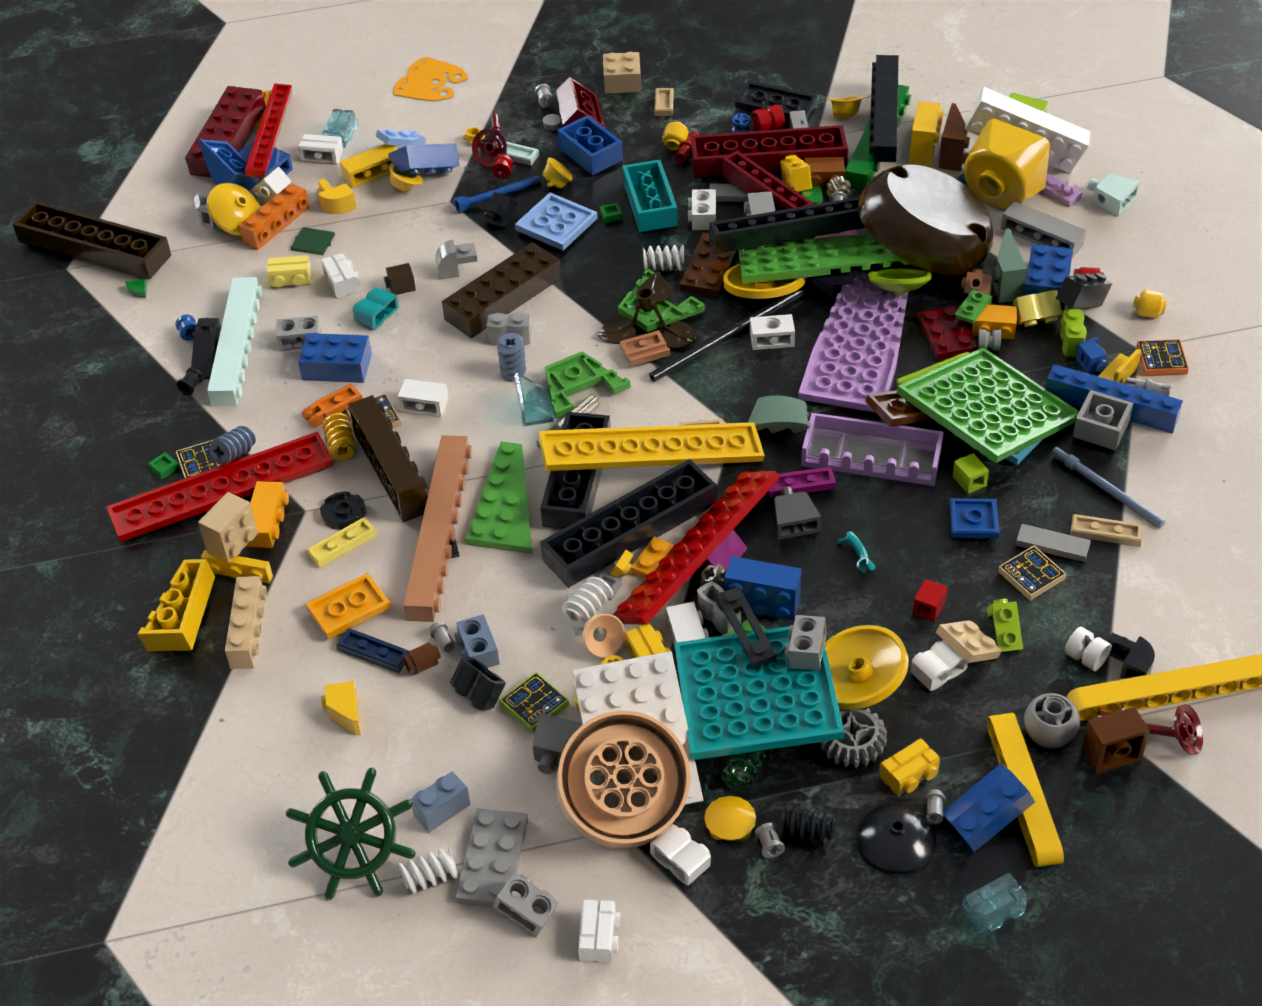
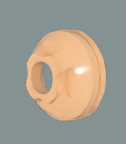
[582,613,625,658]

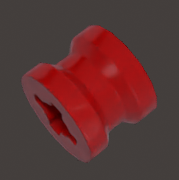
[492,154,513,179]

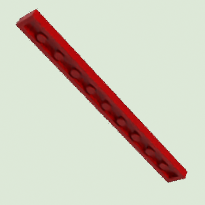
[245,83,292,178]

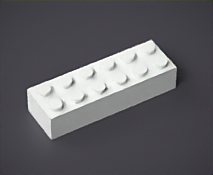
[965,87,1090,173]

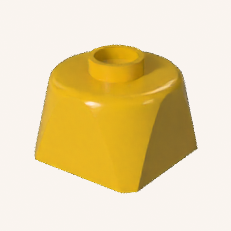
[964,118,1050,209]

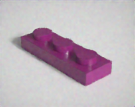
[768,467,836,498]

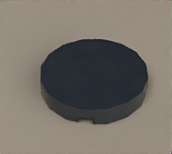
[320,491,366,530]

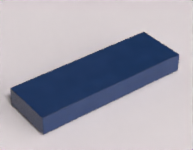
[336,628,409,673]

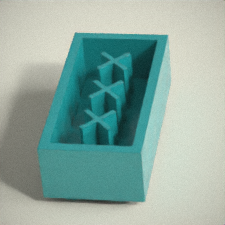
[622,160,678,232]

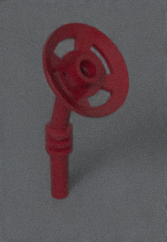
[472,114,507,167]
[1099,704,1203,755]

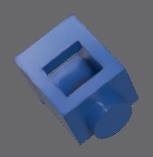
[1075,337,1108,374]

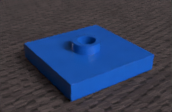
[949,498,999,539]

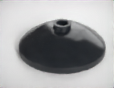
[857,804,936,874]

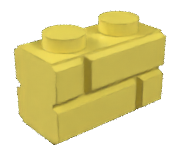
[267,255,311,287]

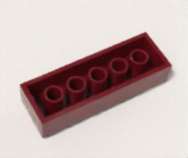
[185,86,266,178]

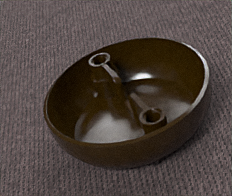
[858,165,993,276]

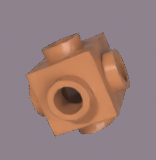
[961,269,993,295]

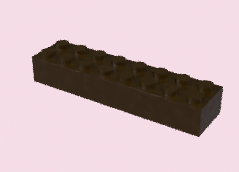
[13,201,171,279]

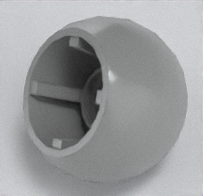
[1024,693,1080,748]

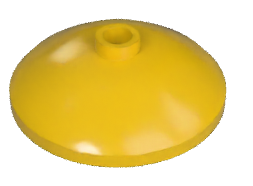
[207,183,261,236]

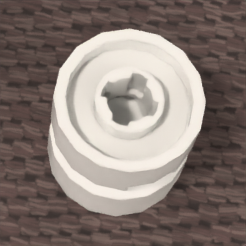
[1064,627,1112,671]

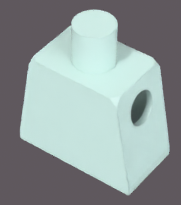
[1087,173,1140,216]

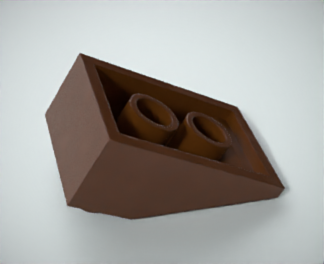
[938,103,971,171]

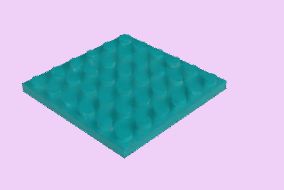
[675,626,845,760]

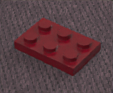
[917,305,978,360]

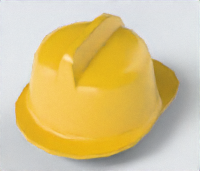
[827,94,871,118]
[542,157,572,189]
[389,163,424,192]

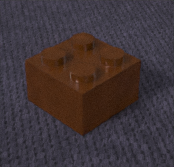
[1081,707,1150,774]

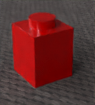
[913,579,948,622]

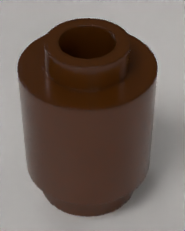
[403,642,441,674]

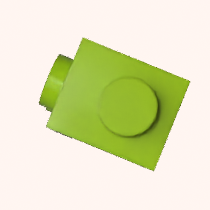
[987,599,1023,652]

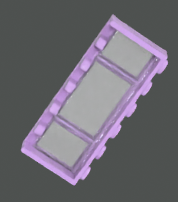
[801,413,944,486]

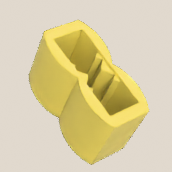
[1013,290,1063,328]

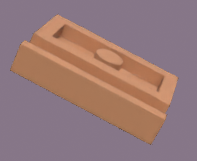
[620,331,670,367]

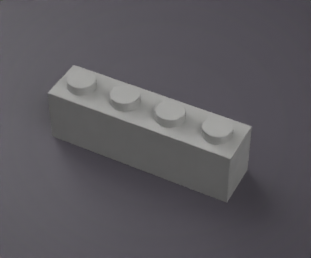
[1001,201,1086,258]

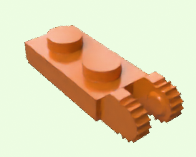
[302,384,363,427]

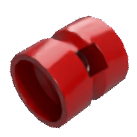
[751,104,785,131]

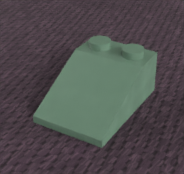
[991,229,1027,303]

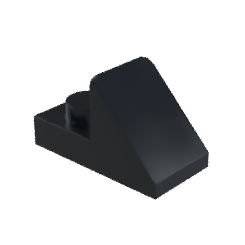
[811,267,854,298]

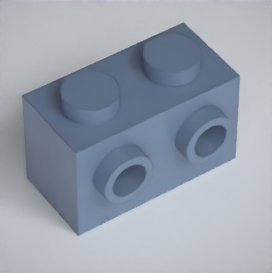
[410,771,471,833]

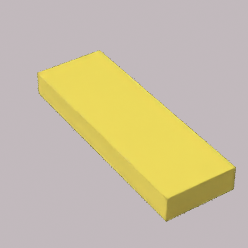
[306,517,377,568]

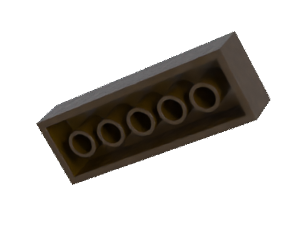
[442,242,561,339]
[348,395,428,523]

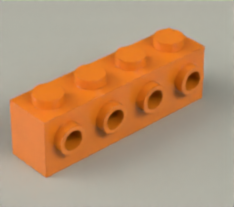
[239,183,309,250]

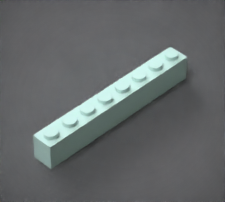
[208,277,262,406]

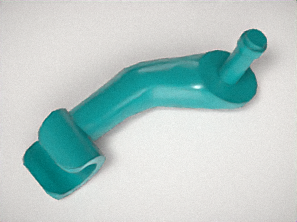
[838,531,876,573]

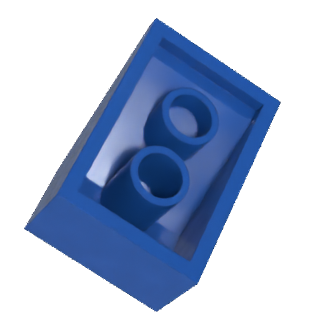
[198,139,260,191]

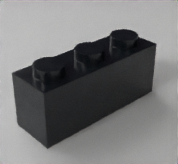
[1055,272,1113,309]

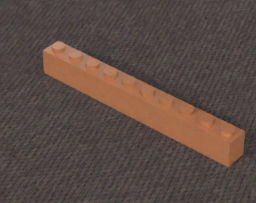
[404,435,472,622]

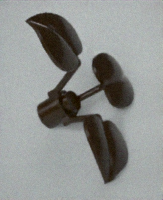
[597,271,696,349]

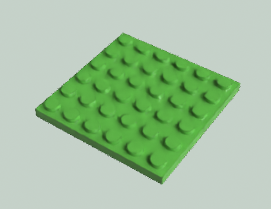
[896,348,1079,463]

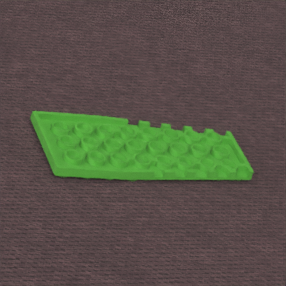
[738,234,910,283]

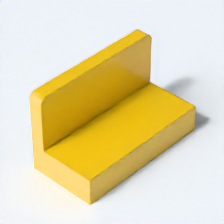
[1098,349,1141,383]

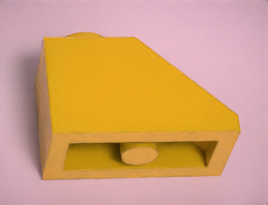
[321,681,361,735]

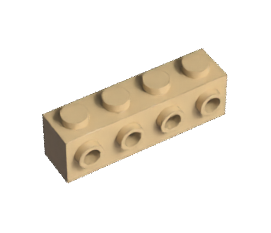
[225,576,267,669]

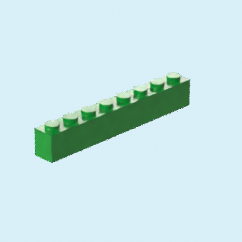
[845,85,912,190]

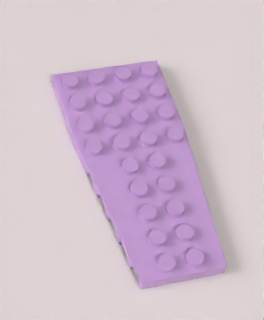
[798,270,908,412]

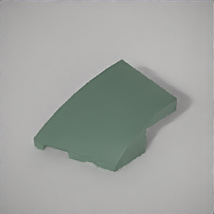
[748,396,811,434]

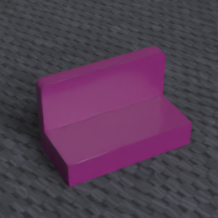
[699,530,747,571]

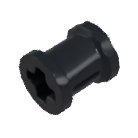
[176,367,204,395]

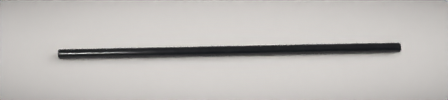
[649,279,817,382]

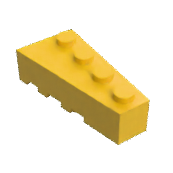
[909,101,944,168]
[138,559,215,652]

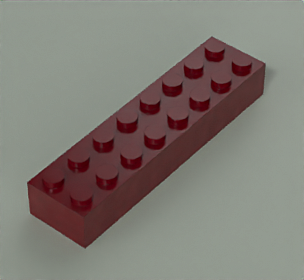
[691,125,848,178]

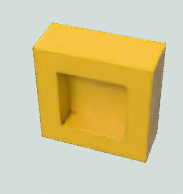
[609,550,633,578]

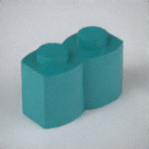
[353,287,399,329]

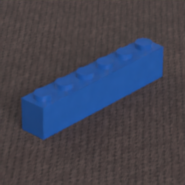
[1046,364,1183,433]

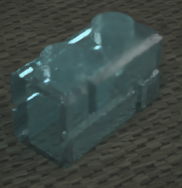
[322,109,358,148]
[962,873,1028,933]

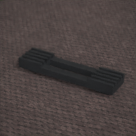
[717,587,777,669]

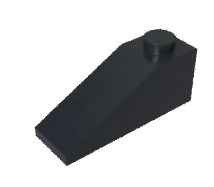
[191,318,221,379]

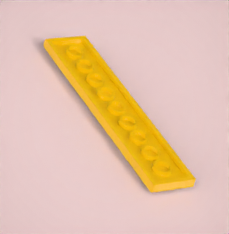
[538,422,765,471]

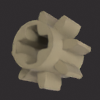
[826,176,851,197]
[700,564,726,590]

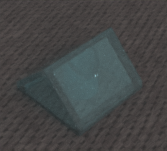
[515,373,556,427]

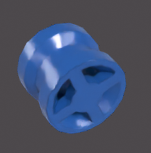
[732,113,751,133]
[175,314,197,341]

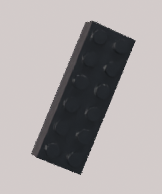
[540,411,611,529]

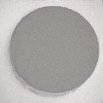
[543,114,562,131]

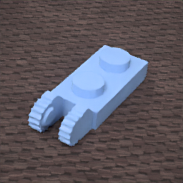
[376,128,426,146]

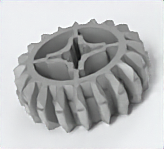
[819,707,887,768]

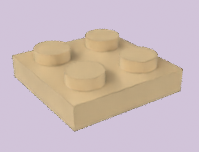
[936,621,1002,663]

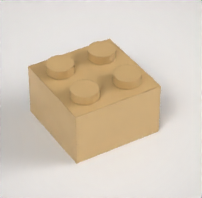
[603,52,641,94]
[198,492,258,563]

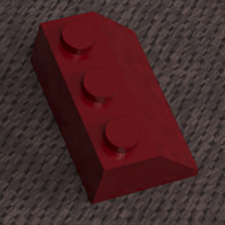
[555,77,605,128]

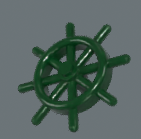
[285,767,416,900]

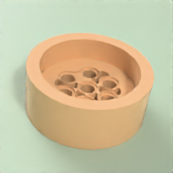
[556,711,690,849]

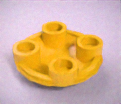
[704,796,756,841]

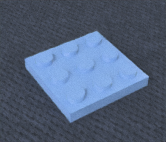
[515,193,598,250]

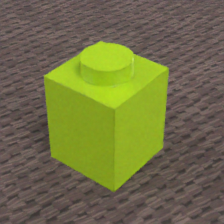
[953,453,989,494]

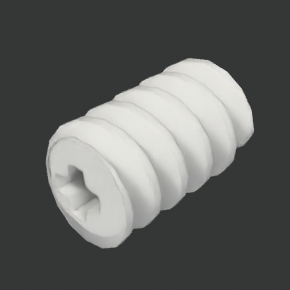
[643,245,684,271]
[562,577,613,628]
[398,846,457,894]

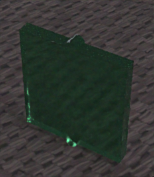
[291,227,335,255]

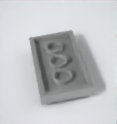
[456,808,528,907]

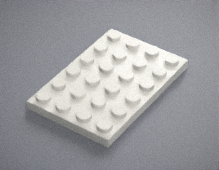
[572,651,704,808]

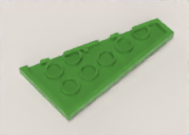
[465,441,533,554]

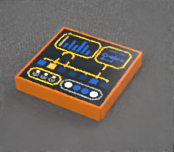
[1136,339,1189,376]

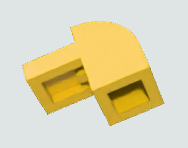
[317,178,357,214]

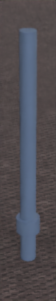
[1052,447,1165,528]

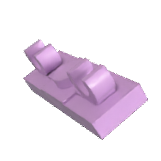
[1040,174,1082,207]

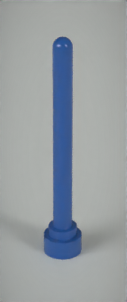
[454,176,541,213]

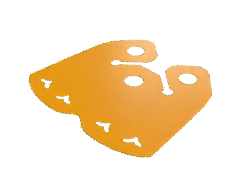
[393,57,468,101]

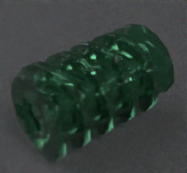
[721,749,771,792]

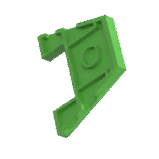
[618,269,705,332]
[545,351,631,419]

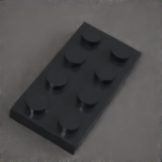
[735,81,818,119]

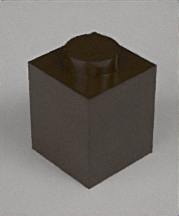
[383,263,416,295]

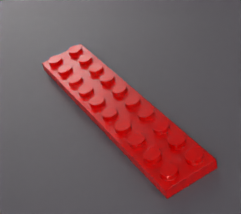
[106,431,334,543]
[613,471,779,625]

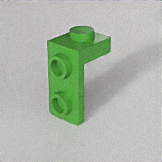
[955,290,992,323]

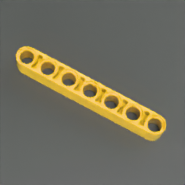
[987,713,1064,868]

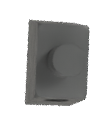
[774,487,821,540]
[533,713,582,774]

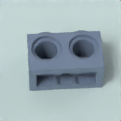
[454,614,500,668]

